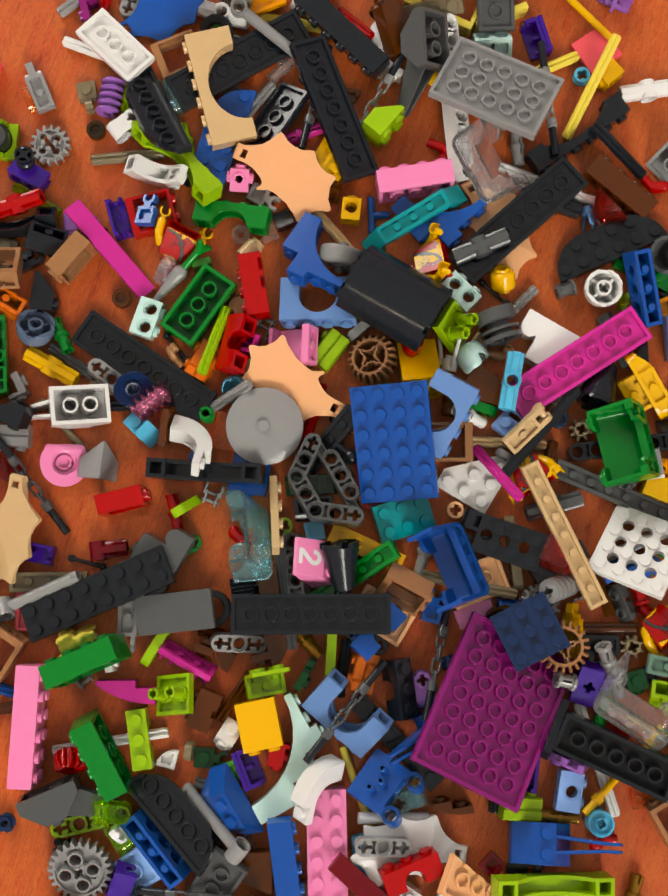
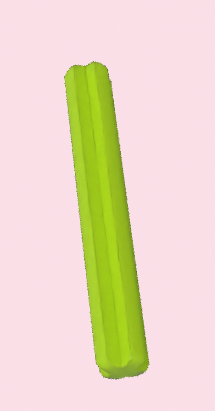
[197,305,231,376]

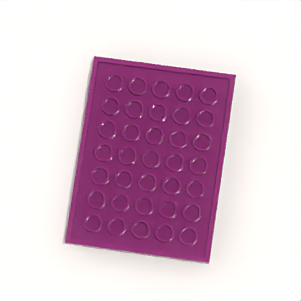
[410,611,574,813]

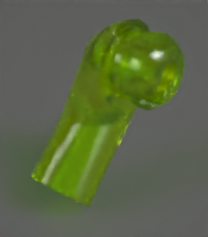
[617,292,630,312]

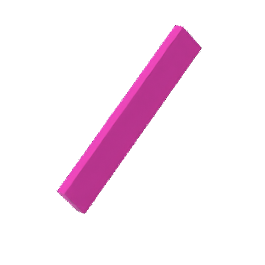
[64,199,155,300]

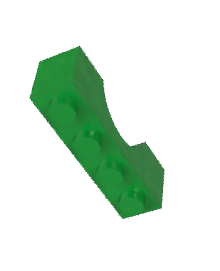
[192,199,273,236]

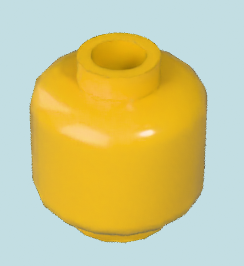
[490,265,516,295]

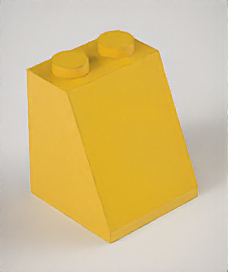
[397,338,441,399]
[234,695,284,756]

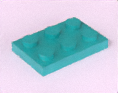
[370,499,436,544]

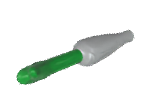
[152,239,212,302]

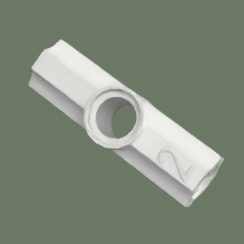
[197,0,250,30]
[618,78,668,103]

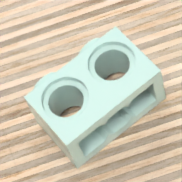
[472,32,513,57]
[441,270,482,314]
[129,296,167,342]

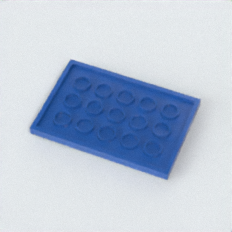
[349,380,439,504]

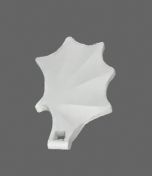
[350,814,468,887]

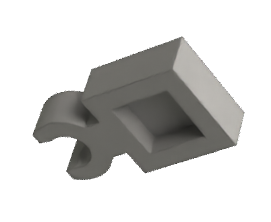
[246,182,281,212]

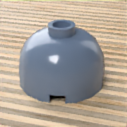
[16,309,55,347]

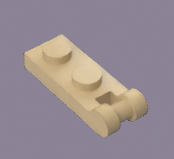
[501,402,553,455]

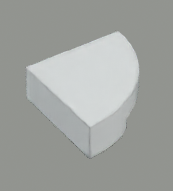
[155,749,180,770]
[108,823,129,844]

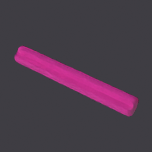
[473,444,524,502]

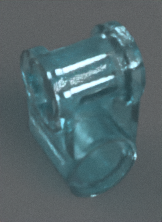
[391,783,429,814]

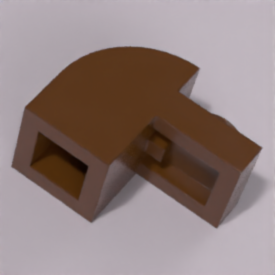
[249,635,287,667]

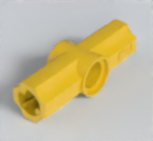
[22,347,81,386]

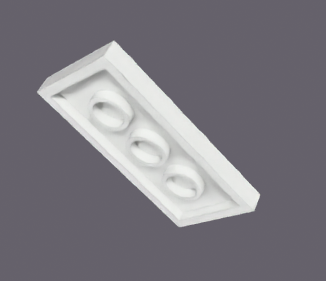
[75,7,155,83]

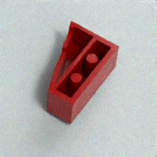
[237,251,271,321]

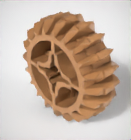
[347,333,398,385]
[540,619,591,674]

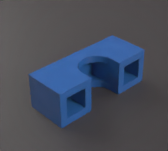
[349,602,408,663]

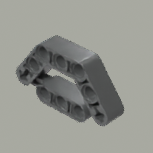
[288,433,364,528]

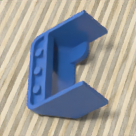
[406,522,489,614]

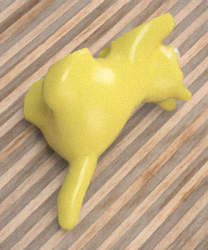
[55,624,98,658]

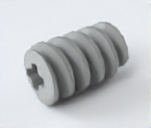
[539,572,579,604]

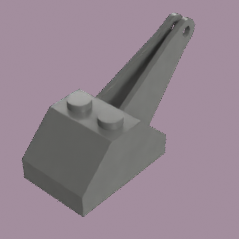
[397,6,449,117]
[15,773,133,827]

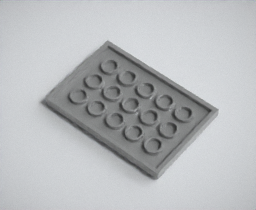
[428,36,565,141]

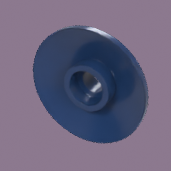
[113,371,152,407]

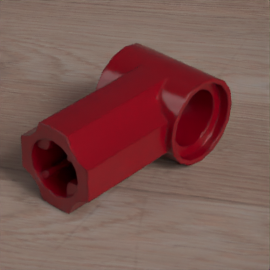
[89,539,129,562]

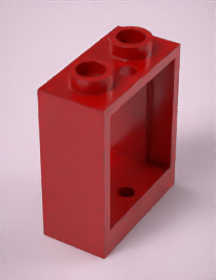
[124,188,182,240]
[94,484,152,517]

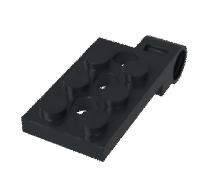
[460,508,549,573]

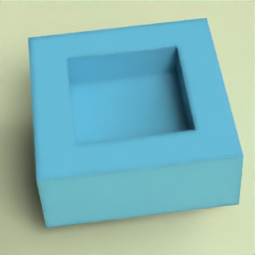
[303,522,326,540]

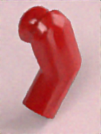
[426,138,448,159]
[640,175,668,194]
[589,834,618,850]

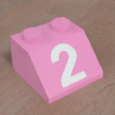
[293,537,332,588]

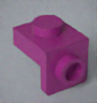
[78,0,99,23]

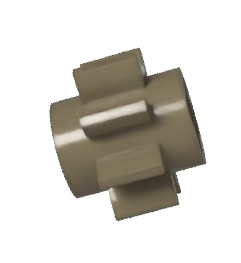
[567,418,592,442]
[620,635,644,659]

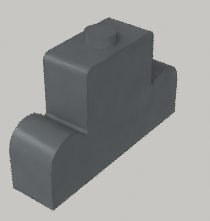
[130,528,198,595]

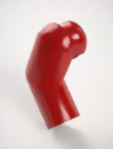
[228,525,255,545]

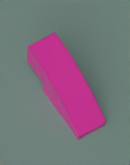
[96,679,157,704]

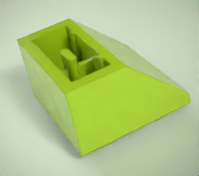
[362,105,405,149]

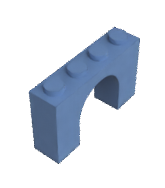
[279,276,357,329]
[428,367,481,459]
[301,667,394,759]

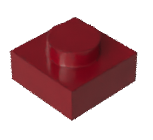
[478,850,507,877]

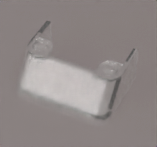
[593,651,668,750]

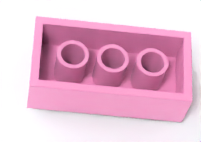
[374,158,455,204]

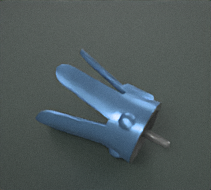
[580,203,601,232]

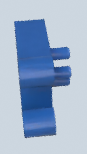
[347,748,425,828]

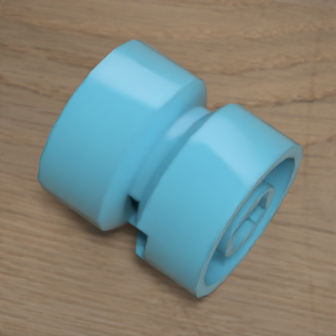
[583,806,615,838]

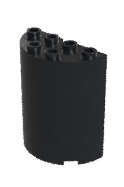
[336,244,453,352]

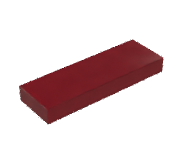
[327,852,386,896]

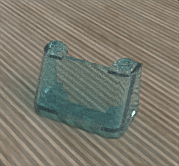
[225,490,273,583]

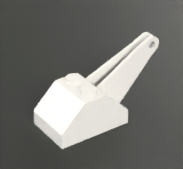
[31,383,112,429]

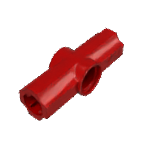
[0,188,46,219]

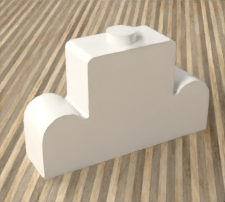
[519,309,581,367]

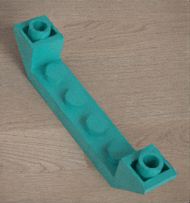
[361,185,468,251]

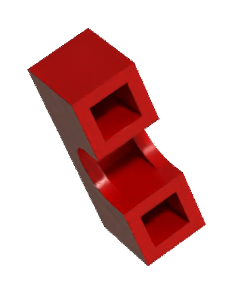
[215,313,258,375]
[377,846,444,896]

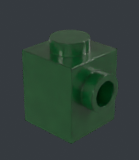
[619,667,649,695]

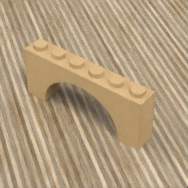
[181,25,257,151]

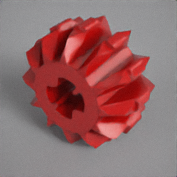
[53,746,87,775]

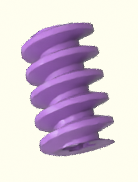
[95,76,126,119]

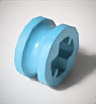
[572,67,590,86]

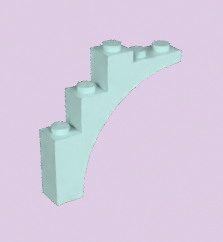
[252,691,325,825]

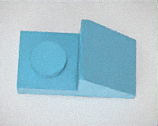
[122,409,159,449]

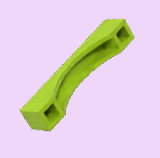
[131,120,223,207]
[491,871,615,896]

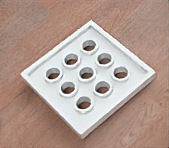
[589,505,668,601]

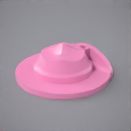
[40,444,87,487]

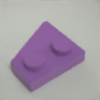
[548,750,588,775]

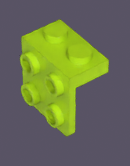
[244,664,290,700]

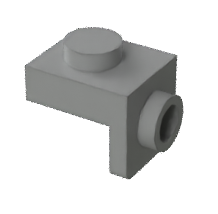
[8,371,31,401]

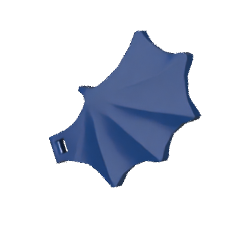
[119,0,204,41]

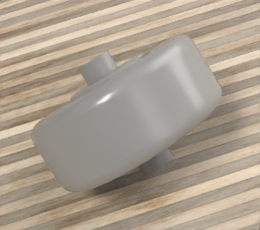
[319,242,361,274]

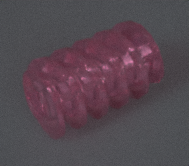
[128,380,172,421]

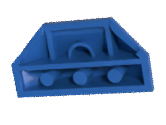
[201,763,265,835]

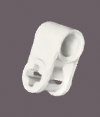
[106,109,136,144]

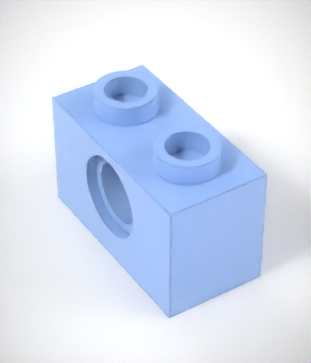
[552,767,587,814]

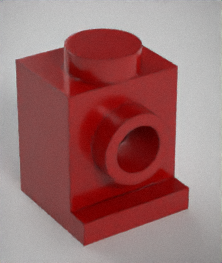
[266,741,291,772]

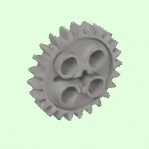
[47,837,114,896]

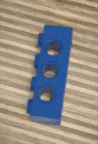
[622,248,664,328]
[120,808,192,890]

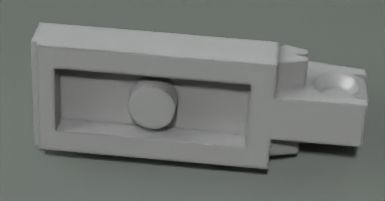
[24,62,57,115]

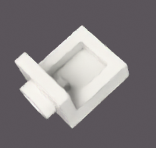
[213,716,240,752]

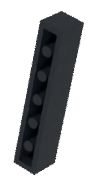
[293,0,390,80]

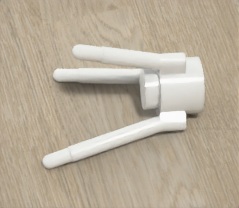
[437,335,467,372]

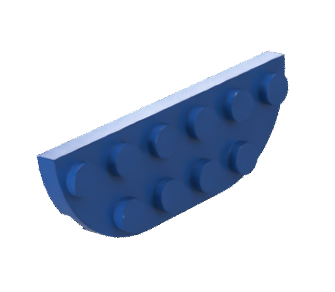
[195,89,257,192]

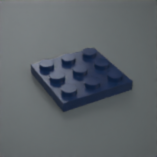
[489,591,571,672]

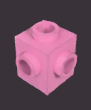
[227,163,254,193]

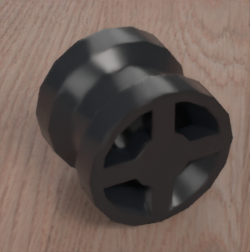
[14,146,35,170]

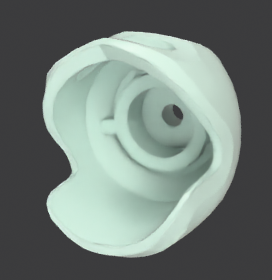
[456,340,489,375]

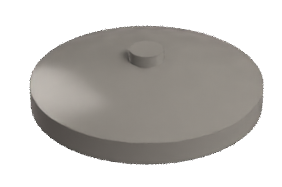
[226,387,304,465]

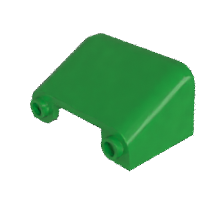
[586,398,661,488]

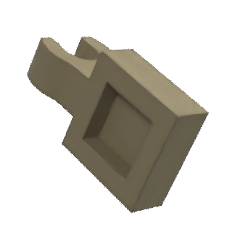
[76,80,98,115]

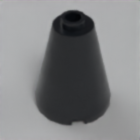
[576,363,617,411]
[320,539,359,594]

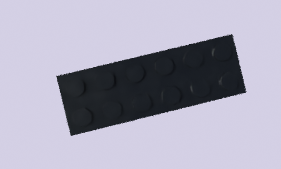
[552,709,668,803]

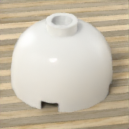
[583,269,623,308]

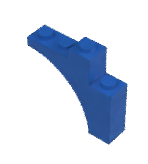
[390,195,487,250]
[282,212,345,295]

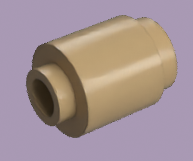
[236,237,264,259]

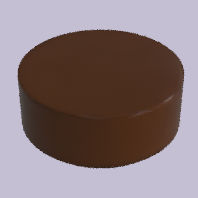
[112,289,132,309]

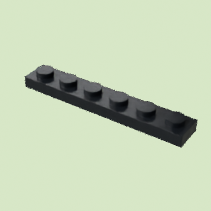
[349,693,444,792]

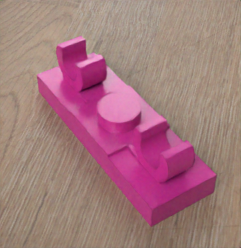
[158,638,218,685]

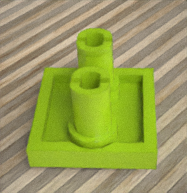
[432,299,479,354]
[148,673,194,716]

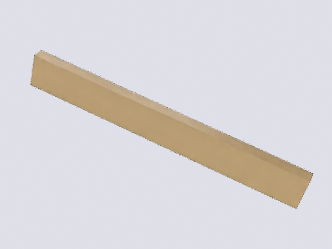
[519,460,608,611]

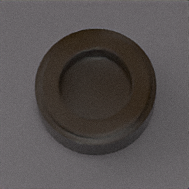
[86,121,106,141]

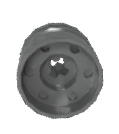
[476,303,523,348]

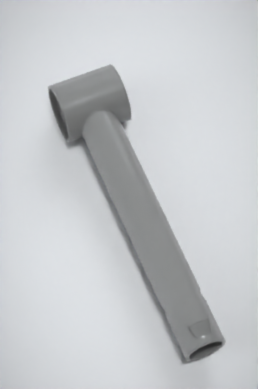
[230,0,295,62]
[0,570,81,622]
[181,782,251,865]

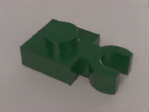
[293,657,317,691]
[194,746,229,768]

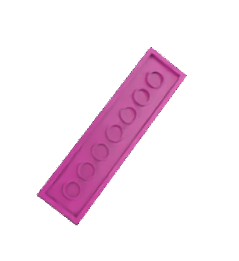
[508,306,653,419]

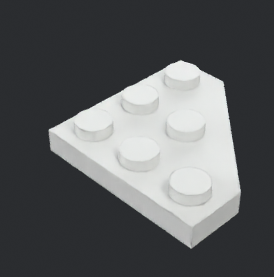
[438,456,507,513]

